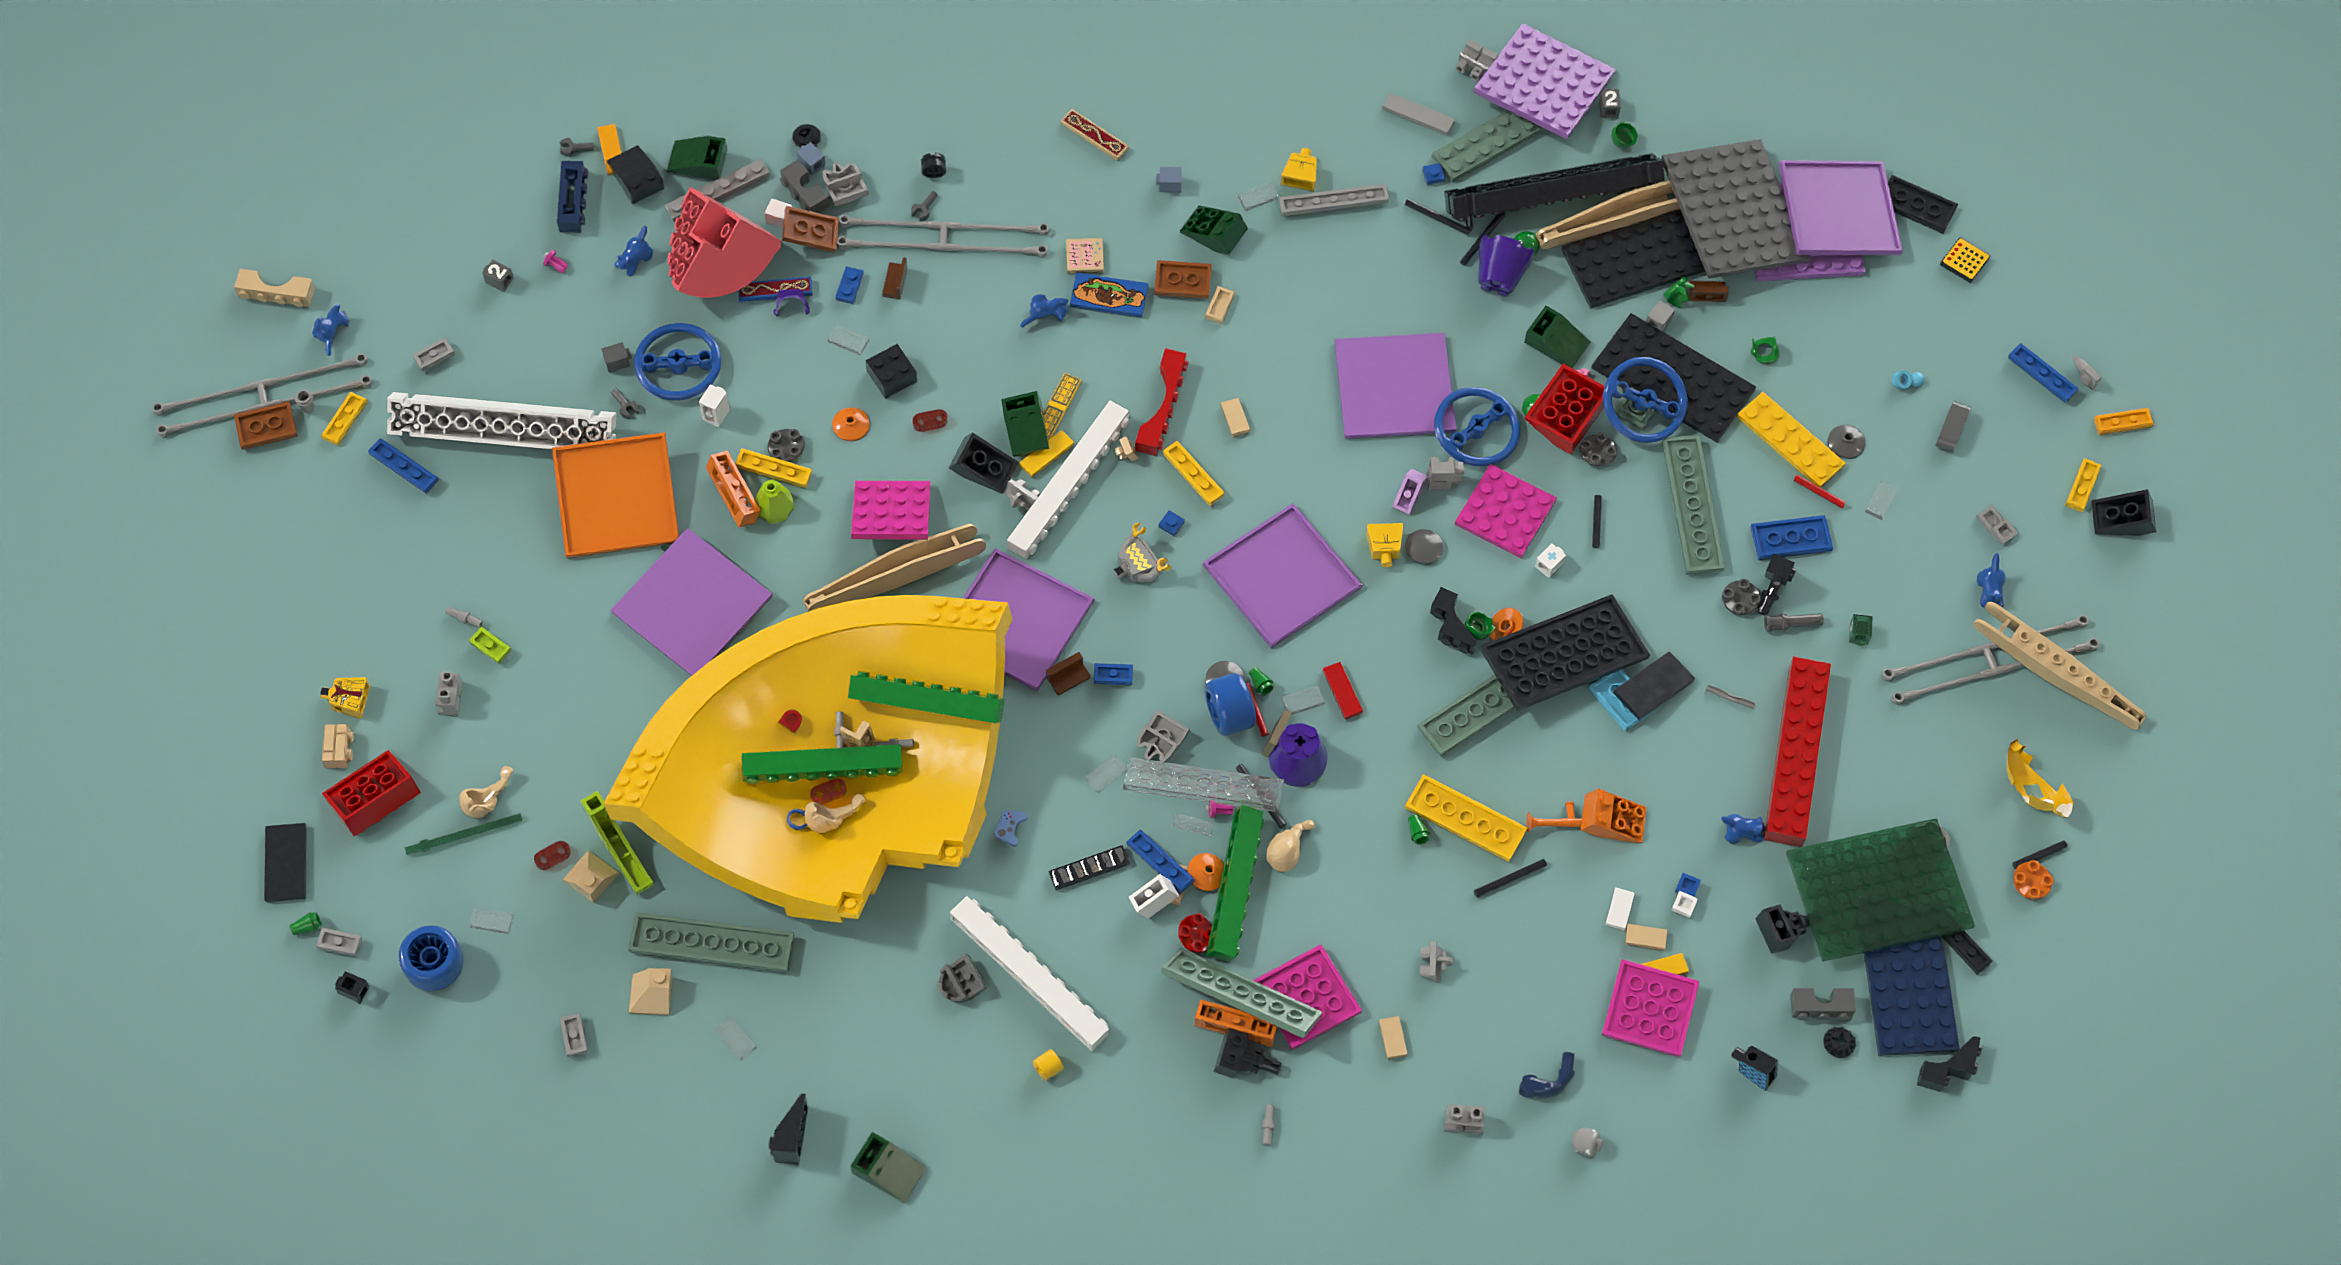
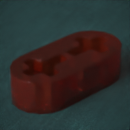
[913,409,948,432]
[810,778,847,805]
[534,841,571,870]

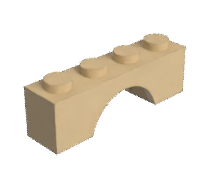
[234,269,315,307]

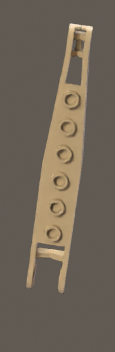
[1536,181,1680,249]
[803,524,986,612]
[1973,602,2146,730]

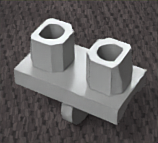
[1005,479,1041,511]
[1420,941,1453,982]

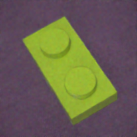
[469,627,512,664]

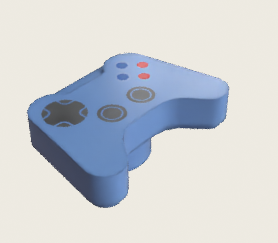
[995,810,1027,847]

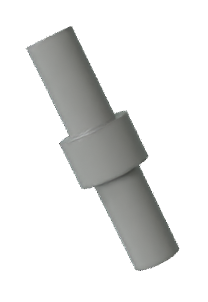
[445,606,483,628]
[834,712,846,748]
[874,738,914,748]
[1262,1104,1275,1146]

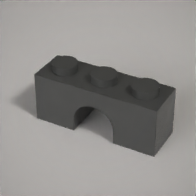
[780,160,830,213]
[1790,988,1856,1020]

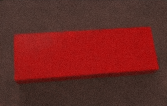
[1322,662,1363,720]

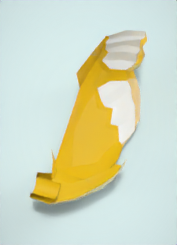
[2006,739,2073,818]

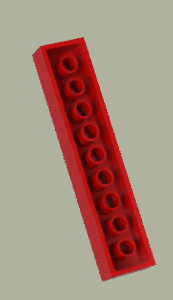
[1763,656,1831,847]

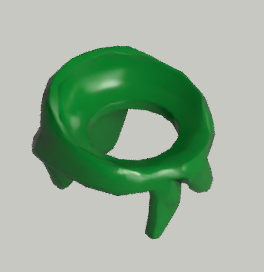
[1663,277,1694,308]
[1750,336,1780,364]

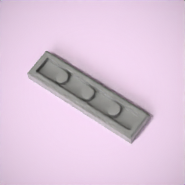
[1382,93,1455,136]

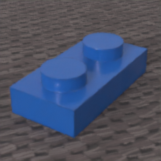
[835,266,864,304]
[1094,663,1133,685]

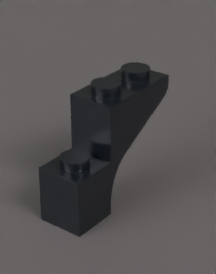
[1430,587,1476,655]
[1917,1036,1982,1092]

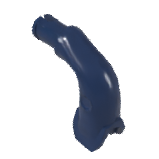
[1519,1052,1575,1098]

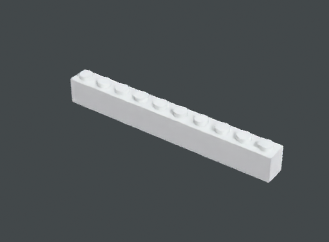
[1007,401,1130,559]
[950,896,1109,1051]

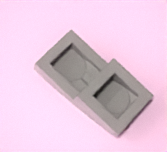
[1976,505,2017,544]

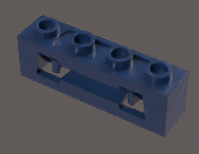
[557,161,588,232]

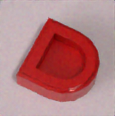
[778,710,802,733]

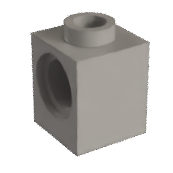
[1646,300,1675,331]

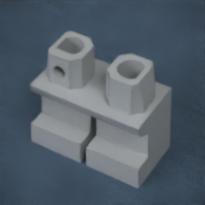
[1456,39,1498,82]
[1426,457,1464,490]
[435,671,463,716]
[1444,1104,1484,1134]

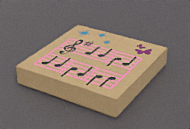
[1066,238,1104,274]

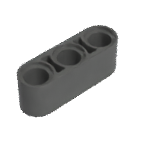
[1935,401,1971,452]

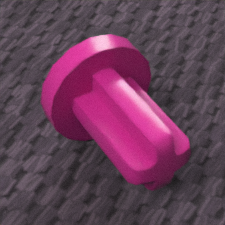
[543,250,568,273]
[1205,798,1233,818]

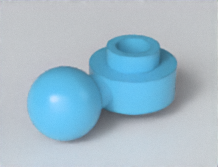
[1892,370,1925,389]

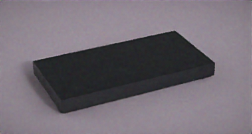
[1888,175,1958,234]
[1613,651,1695,720]
[264,823,307,902]

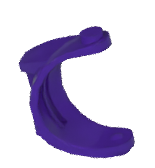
[774,289,810,316]

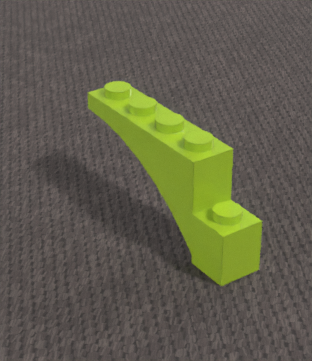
[581,791,654,895]

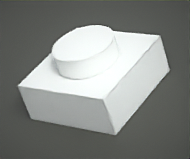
[1671,891,1698,918]

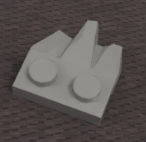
[823,162,869,207]
[1138,710,1190,763]

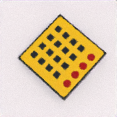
[1940,237,1991,284]

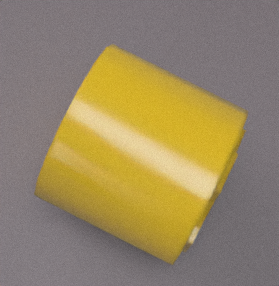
[1033,1049,1064,1081]

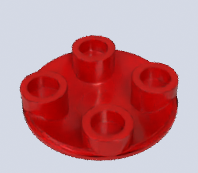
[1178,913,1212,953]

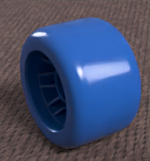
[1204,673,1256,736]
[399,925,463,991]

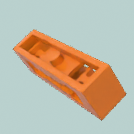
[706,451,761,528]
[1194,999,1278,1047]

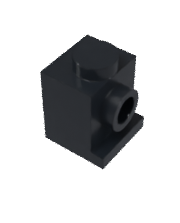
[335,971,370,1004]

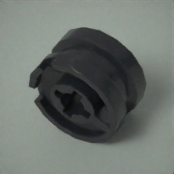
[921,153,946,178]

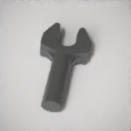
[560,138,594,157]
[911,191,938,221]
[611,388,638,419]

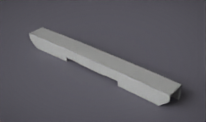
[1706,685,1755,710]

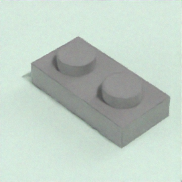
[412,337,455,372]
[316,928,362,957]
[560,1013,588,1057]

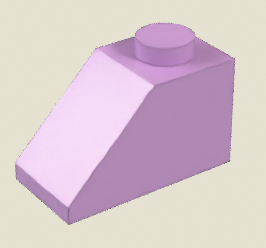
[1392,469,1429,514]

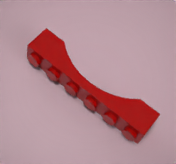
[1135,348,1189,456]

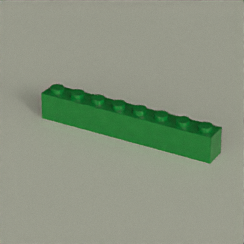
[848,671,1005,723]
[741,744,902,784]
[1206,805,1264,963]

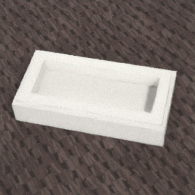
[1605,887,1634,931]

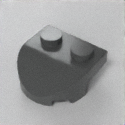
[937,954,987,1002]

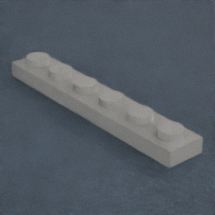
[664,159,770,222]
[1279,184,1389,216]

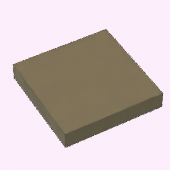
[1261,710,1292,757]

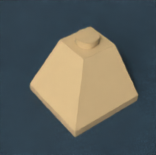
[563,850,619,903]
[629,968,673,1015]

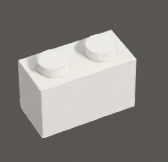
[699,385,730,427]
[1129,874,1179,919]

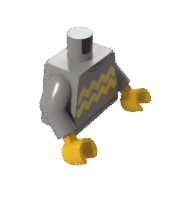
[1113,522,1171,582]

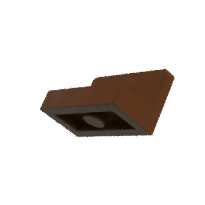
[882,257,908,299]
[1689,281,1729,302]
[1046,652,1090,695]

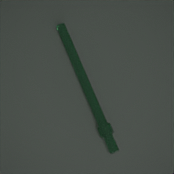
[404,813,522,855]

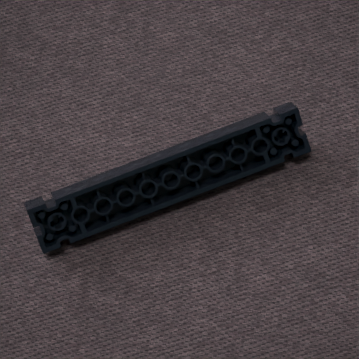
[1444,153,1665,227]

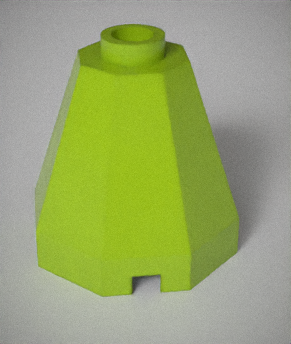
[754,479,794,524]

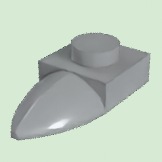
[2072,356,2101,390]

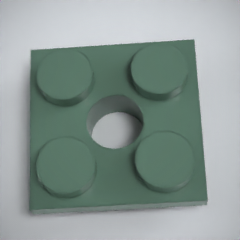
[1615,387,1656,429]

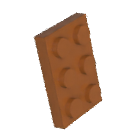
[782,206,839,252]
[1154,260,1212,299]
[234,401,298,450]

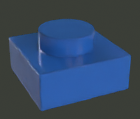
[1422,163,1445,185]
[1158,510,1185,536]
[1675,873,1701,897]

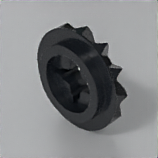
[792,124,821,148]
[1823,1026,1856,1058]

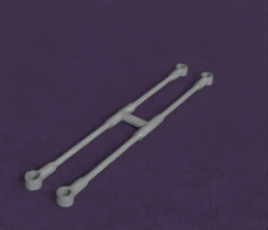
[837,214,1049,258]
[152,353,373,438]
[1881,614,2100,705]

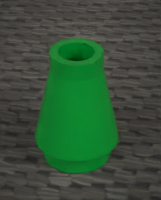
[1248,667,1274,696]
[1408,814,1430,845]
[290,912,322,936]

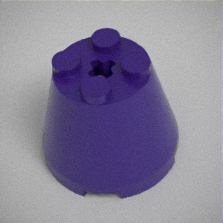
[1478,235,1534,297]
[1269,723,1327,787]

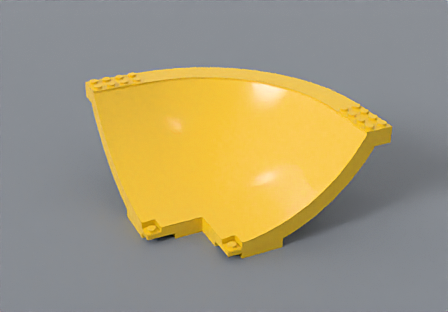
[604,595,1013,923]

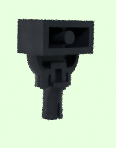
[1757,554,1796,615]
[1755,904,1822,954]
[1214,1028,1281,1078]

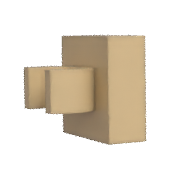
[1114,436,1138,461]

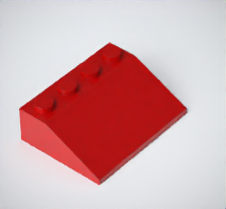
[1524,364,1605,454]
[322,750,421,837]

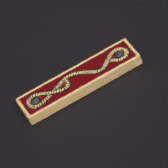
[1061,109,1128,161]

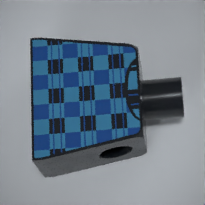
[1731,1046,1778,1091]

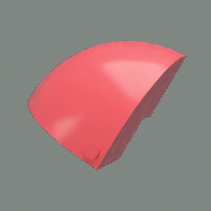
[668,187,782,298]

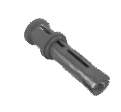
[1764,613,1824,632]

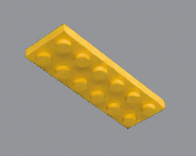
[1737,392,1846,488]
[1405,774,1527,862]

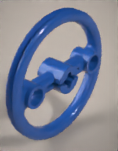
[634,323,721,401]
[1603,357,1687,443]
[1434,387,1520,467]

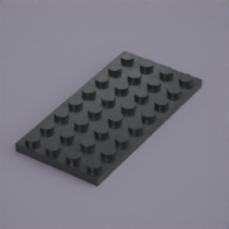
[1561,209,1705,309]
[1591,313,1757,443]
[1480,594,1650,711]

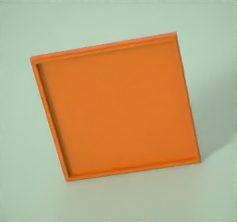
[552,432,679,558]

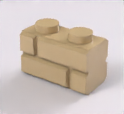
[322,724,354,768]

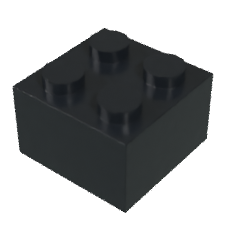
[865,343,917,399]

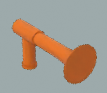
[1526,801,1582,833]

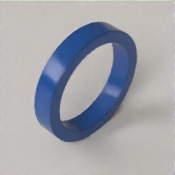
[787,809,808,830]

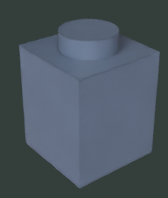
[797,142,826,175]
[1156,167,1182,192]

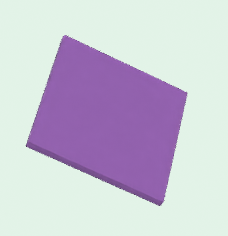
[1779,160,1903,255]
[1334,333,1456,439]
[1202,503,1362,648]
[610,528,773,676]
[963,548,1094,692]

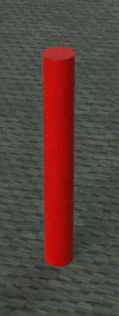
[1793,474,1846,509]
[1246,683,1269,737]

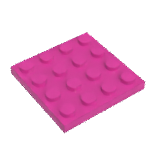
[1455,464,1557,558]
[851,481,931,540]
[1253,944,1362,1050]
[1602,959,1699,1058]

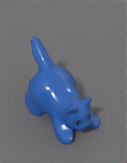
[615,225,653,276]
[1020,294,1068,328]
[312,304,350,356]
[1977,553,2006,608]
[1721,814,1765,844]

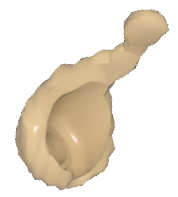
[459,766,514,819]
[804,794,866,833]
[1266,820,1315,872]

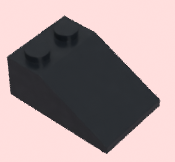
[606,145,664,204]
[949,432,1019,494]
[2091,489,2157,536]
[769,1093,809,1165]

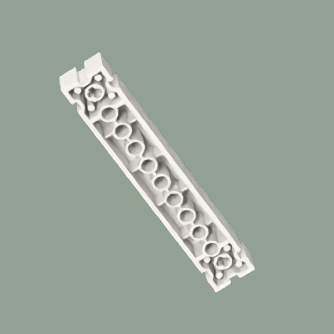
[387,392,616,449]

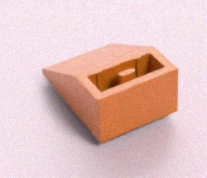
[1581,788,1647,844]

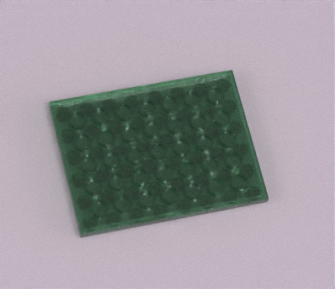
[1786,818,1975,962]

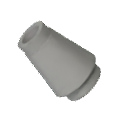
[295,389,314,414]

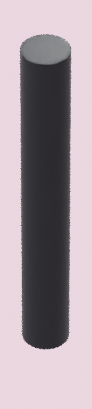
[1592,495,1602,548]
[2012,840,2068,870]

